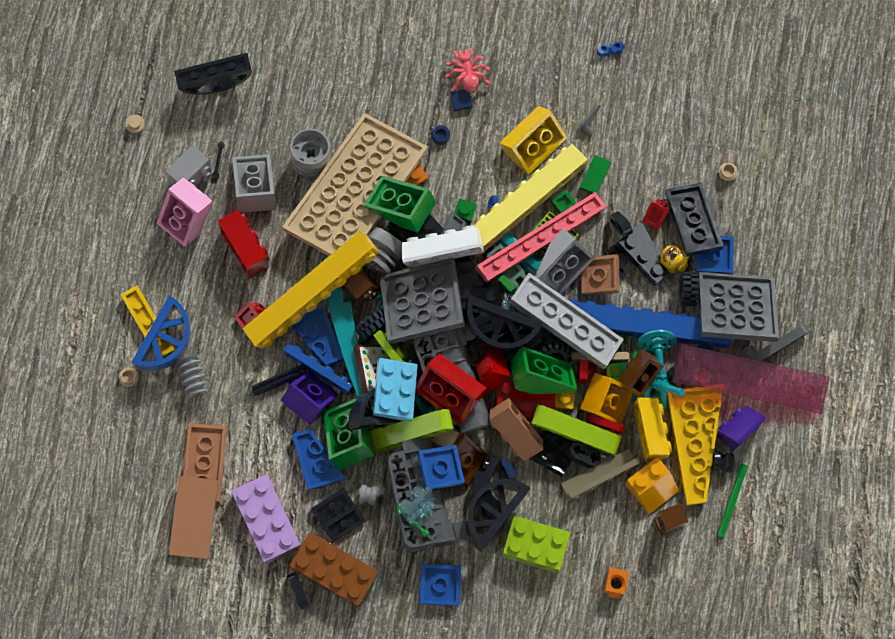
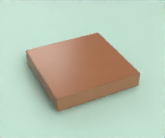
[581,255,620,296]

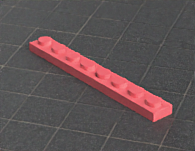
[476,192,606,283]

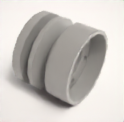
[290,128,331,178]
[365,227,402,275]

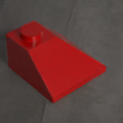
[472,348,510,397]

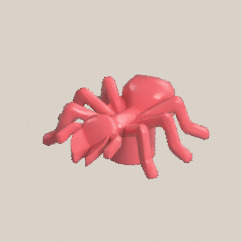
[445,48,491,92]

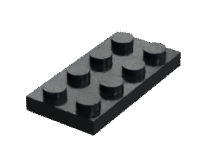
[665,183,724,257]

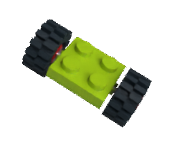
[355,309,423,380]

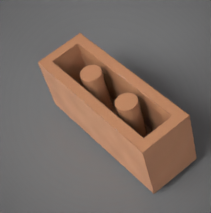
[489,398,543,461]

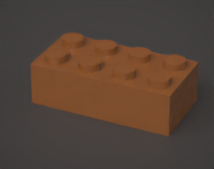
[289,532,378,609]

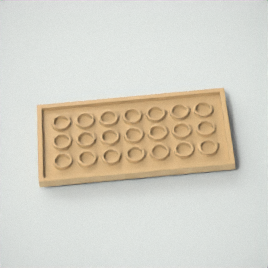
[282,113,428,256]

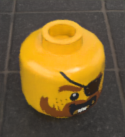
[660,245,689,273]

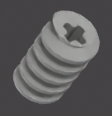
[176,355,209,398]

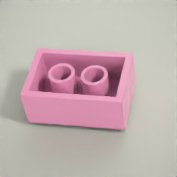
[157,177,212,247]

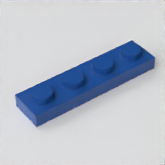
[284,344,353,396]

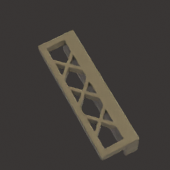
[560,449,640,502]

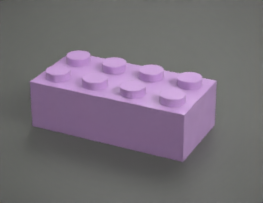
[231,474,301,565]

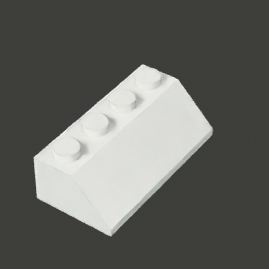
[402,225,484,268]

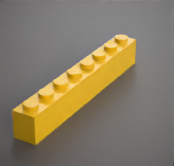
[243,231,379,350]

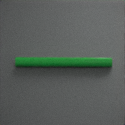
[717,464,748,539]

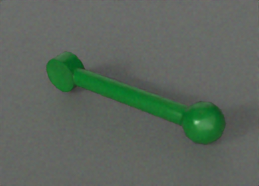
[397,506,430,537]

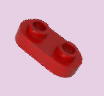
[586,414,625,435]

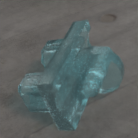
[399,486,435,524]

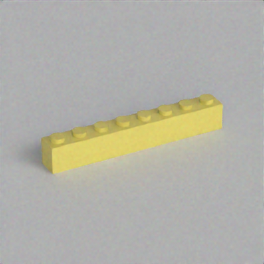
[474,144,588,258]

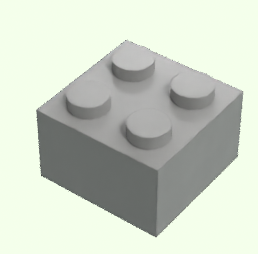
[166,145,212,189]

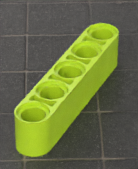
[531,405,622,456]
[370,409,453,453]

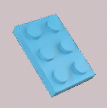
[373,358,417,422]

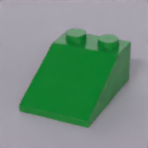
[364,175,436,232]
[510,346,577,394]
[324,398,375,470]

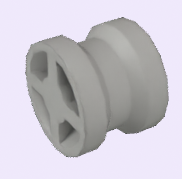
[359,484,378,506]

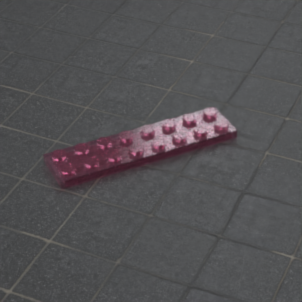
[673,344,830,414]

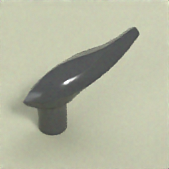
[578,105,600,137]

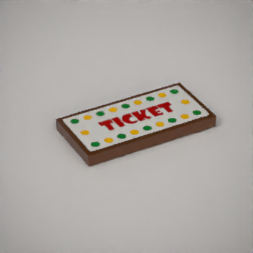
[353,345,391,417]

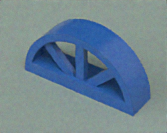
[131,295,191,371]

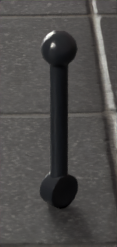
[212,142,225,180]

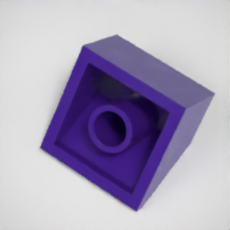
[280,370,339,425]
[716,406,767,452]

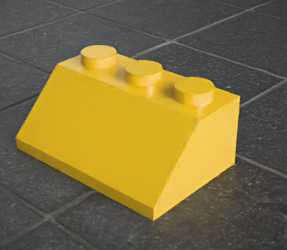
[500,106,568,175]
[633,398,672,462]

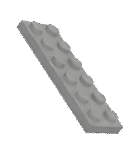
[509,273,624,369]

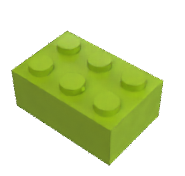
[502,516,571,573]

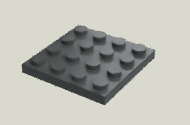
[380,258,465,344]
[698,272,779,342]

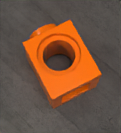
[603,567,629,599]

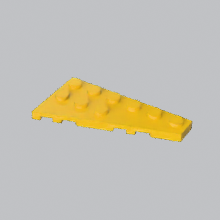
[667,384,724,506]

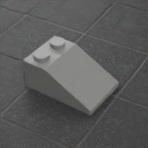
[232,154,275,213]
[535,228,595,295]

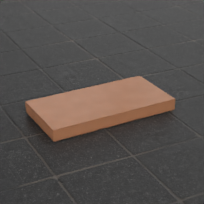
[183,423,227,504]
[169,476,219,559]

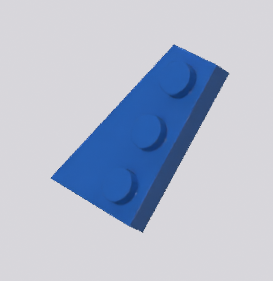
[291,306,343,366]
[292,429,346,491]

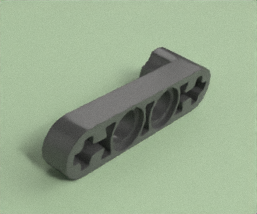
[738,324,810,370]

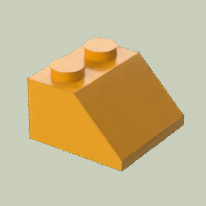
[580,373,633,424]
[625,457,679,514]

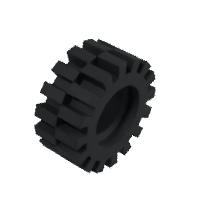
[679,272,699,306]
[536,337,572,363]

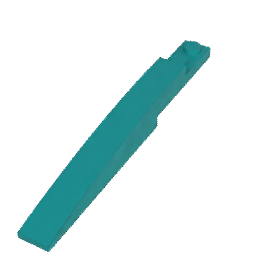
[324,255,366,417]

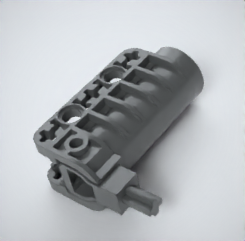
[415,321,494,436]
[388,438,484,553]

